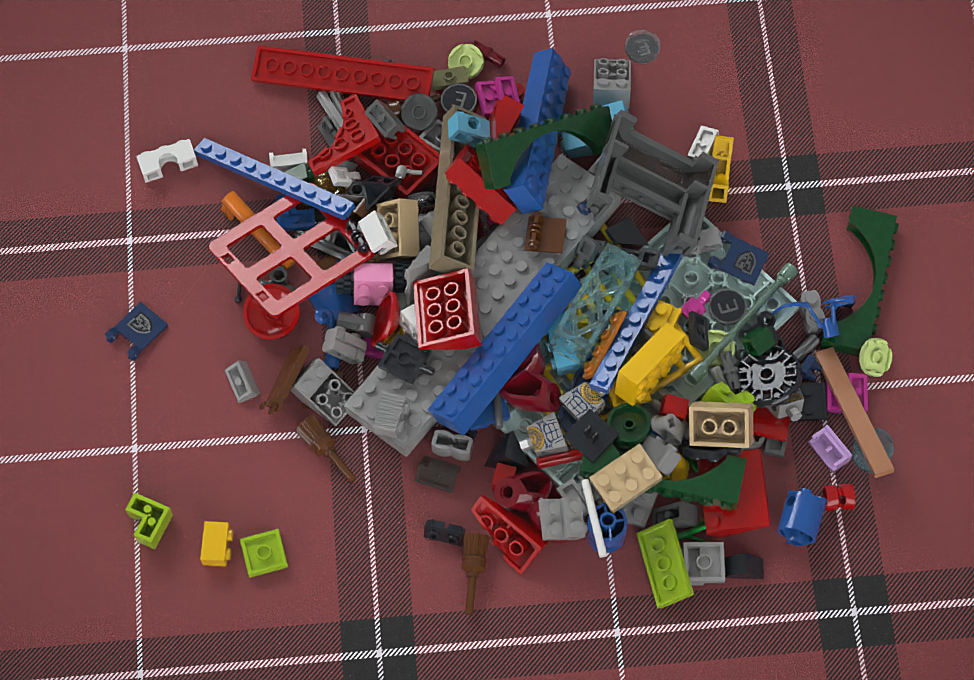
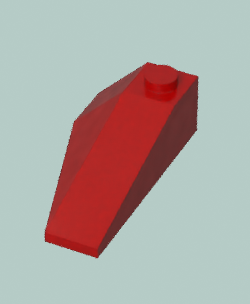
[471,495,549,575]

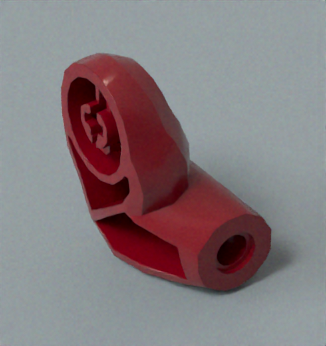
[499,343,561,412]
[494,471,570,543]

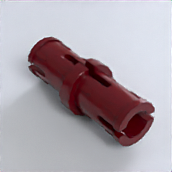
[472,40,506,68]

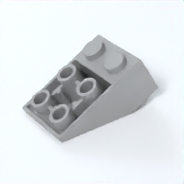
[593,58,631,109]
[404,245,443,305]
[290,358,355,426]

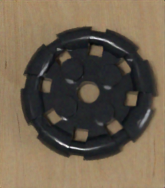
[733,346,802,408]

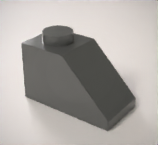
[652,501,698,529]

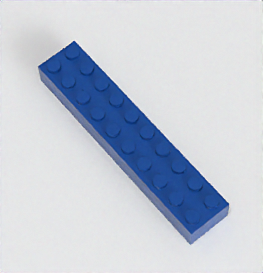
[504,48,571,214]
[427,262,583,436]

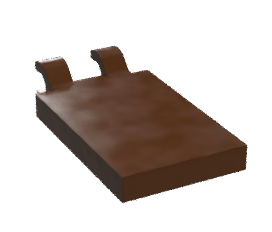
[259,344,311,415]

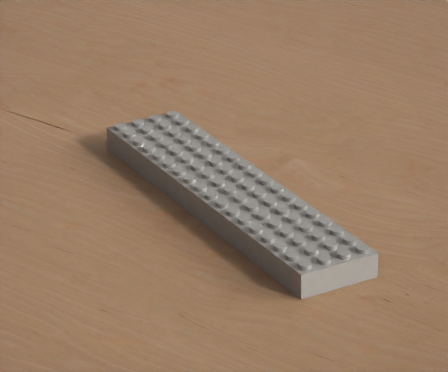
[344,154,621,457]

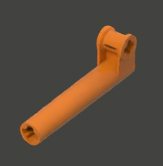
[221,191,295,270]

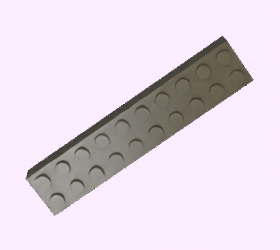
[429,104,486,274]

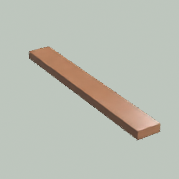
[815,347,894,478]

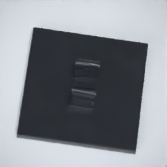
[563,409,619,463]

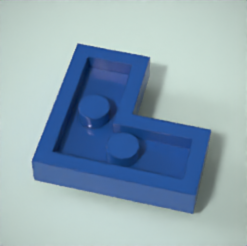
[276,194,315,231]

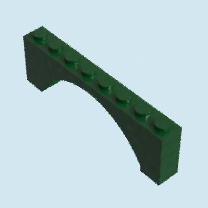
[475,103,613,189]
[820,206,899,357]
[579,443,747,511]

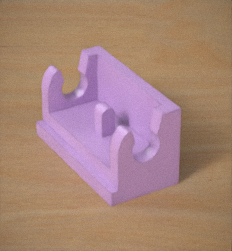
[808,425,852,473]

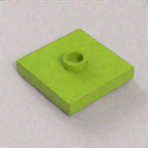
[240,529,288,578]

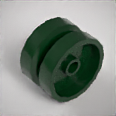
[607,403,651,452]

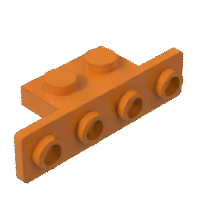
[582,310,627,380]

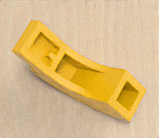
[708,135,734,203]

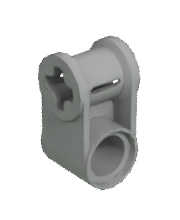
[689,227,723,255]
[651,414,686,445]

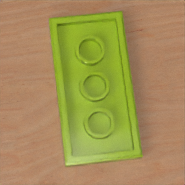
[636,519,694,609]

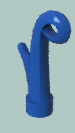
[315,307,340,369]

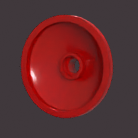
[243,284,300,340]
[371,291,401,347]

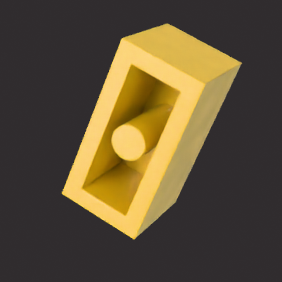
[200,521,233,566]

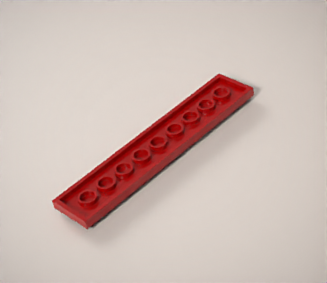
[251,45,435,101]

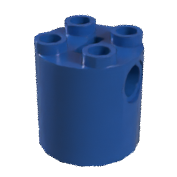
[777,488,827,546]
[586,503,627,553]

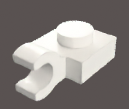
[328,166,361,187]

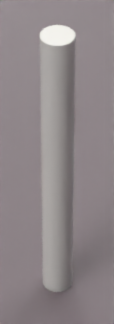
[581,479,607,558]

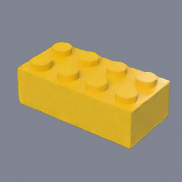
[614,322,685,406]

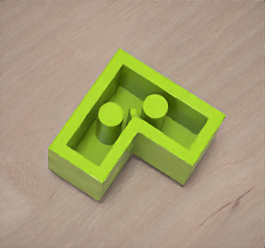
[700,381,757,412]
[125,492,173,549]

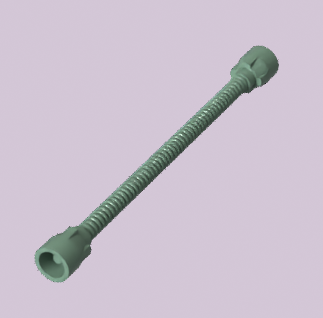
[685,263,798,385]

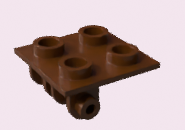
[524,211,567,254]

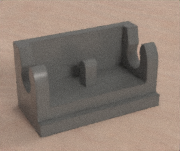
[364,99,407,139]

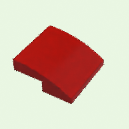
[753,407,790,442]

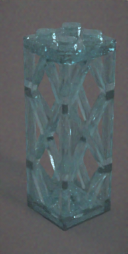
[549,243,641,366]

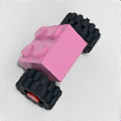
[335,260,411,306]

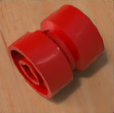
[823,484,855,511]

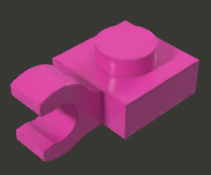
[681,290,711,320]

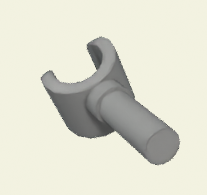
[395,165,422,179]

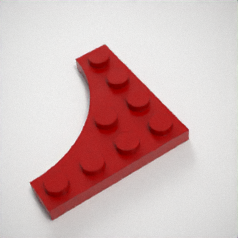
[308,93,381,177]

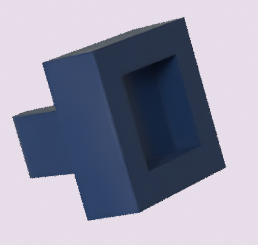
[800,354,822,381]

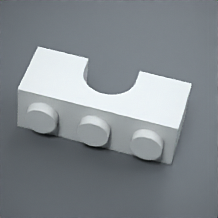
[137,139,198,183]

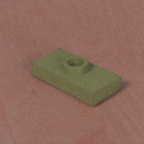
[432,66,469,91]

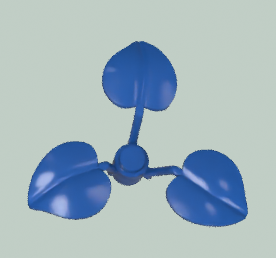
[772,295,856,338]

